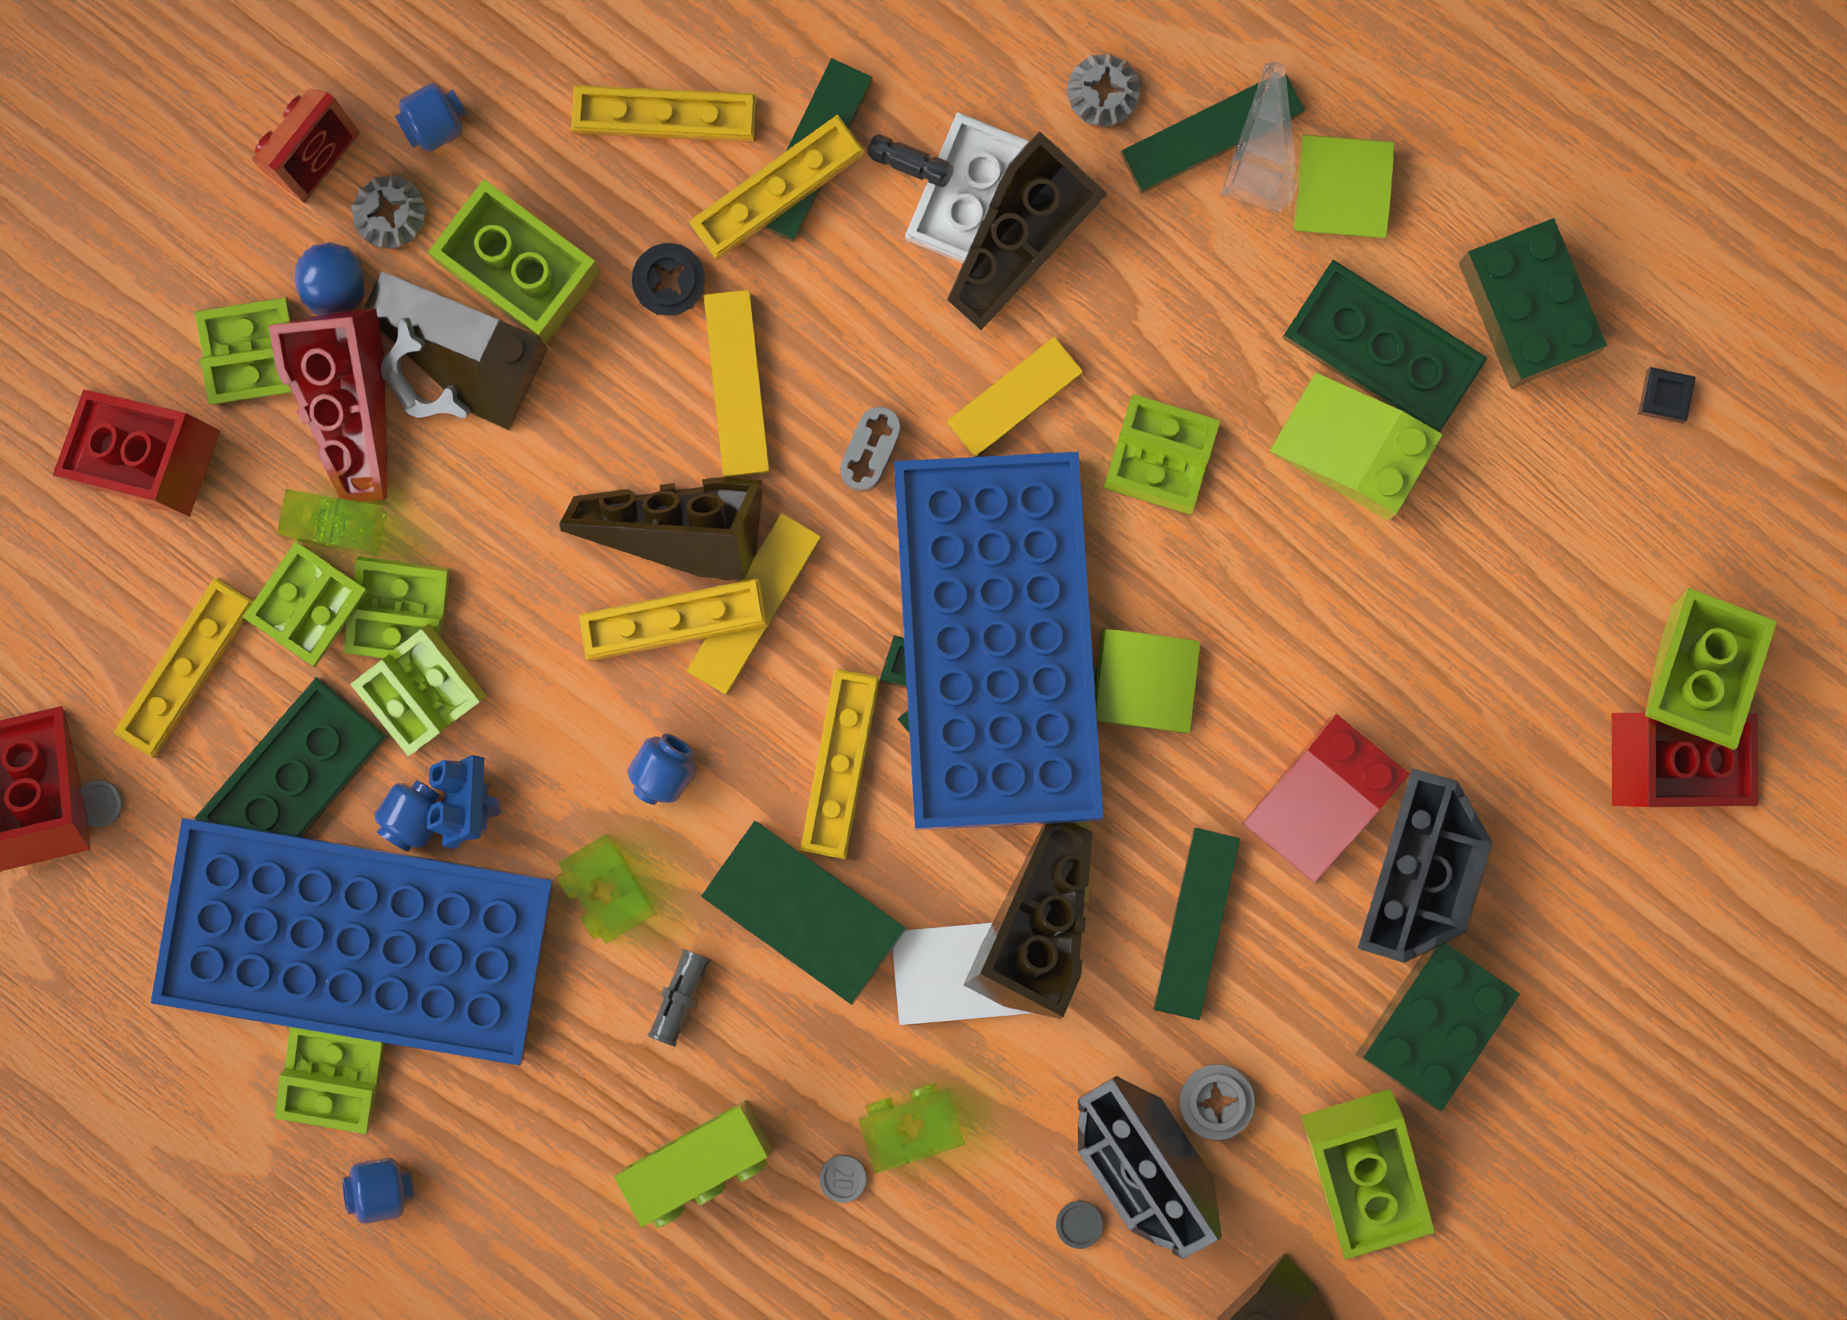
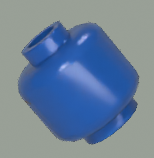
[395,83,467,152]
[627,734,697,805]
[375,779,440,852]
[342,1158,413,1224]

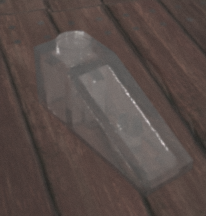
[1220,61,1297,213]

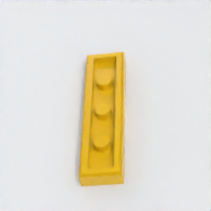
[571,85,757,142]
[689,115,865,261]
[704,290,770,478]
[686,513,821,696]
[113,577,254,758]
[579,578,768,662]
[800,669,880,859]

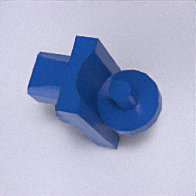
[427,755,501,849]

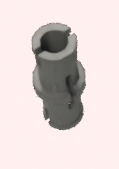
[647,949,711,1047]

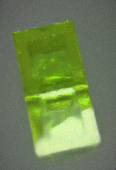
[277,489,387,557]
[557,834,658,944]
[858,1083,965,1174]

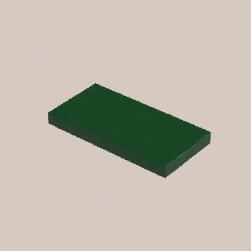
[1282,260,1487,432]
[195,677,388,837]
[701,820,907,1005]

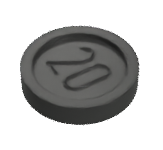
[1056,1201,1103,1249]

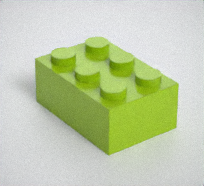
[428,179,601,345]
[614,1100,772,1229]

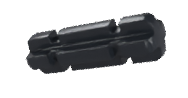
[867,134,954,187]

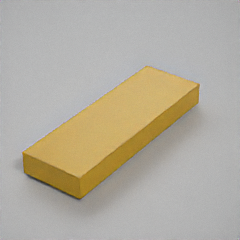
[946,336,1083,457]

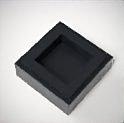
[1638,367,1696,424]

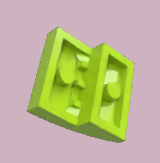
[1293,134,1394,238]
[194,296,292,405]
[1103,394,1220,515]
[243,541,368,667]
[344,556,450,658]
[350,623,487,757]
[1095,629,1201,733]
[274,1027,385,1134]

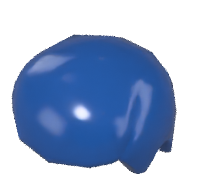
[294,242,364,315]

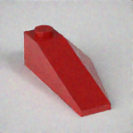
[268,309,388,503]

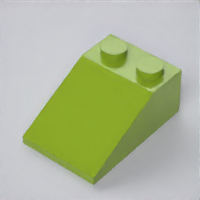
[1269,372,1443,521]
[1645,588,1777,750]
[1301,1088,1435,1260]

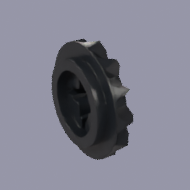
[632,243,705,317]

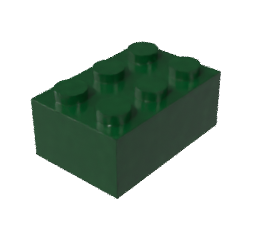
[1459,218,1607,389]
[1355,943,1520,1111]

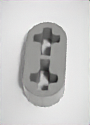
[840,407,900,493]

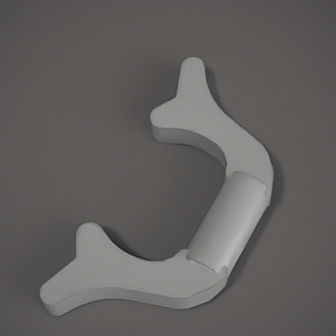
[381,317,471,419]

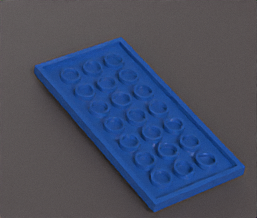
[894,452,1103,831]
[151,817,554,1066]

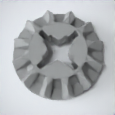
[1067,53,1140,127]
[351,174,426,248]
[1179,1064,1255,1140]

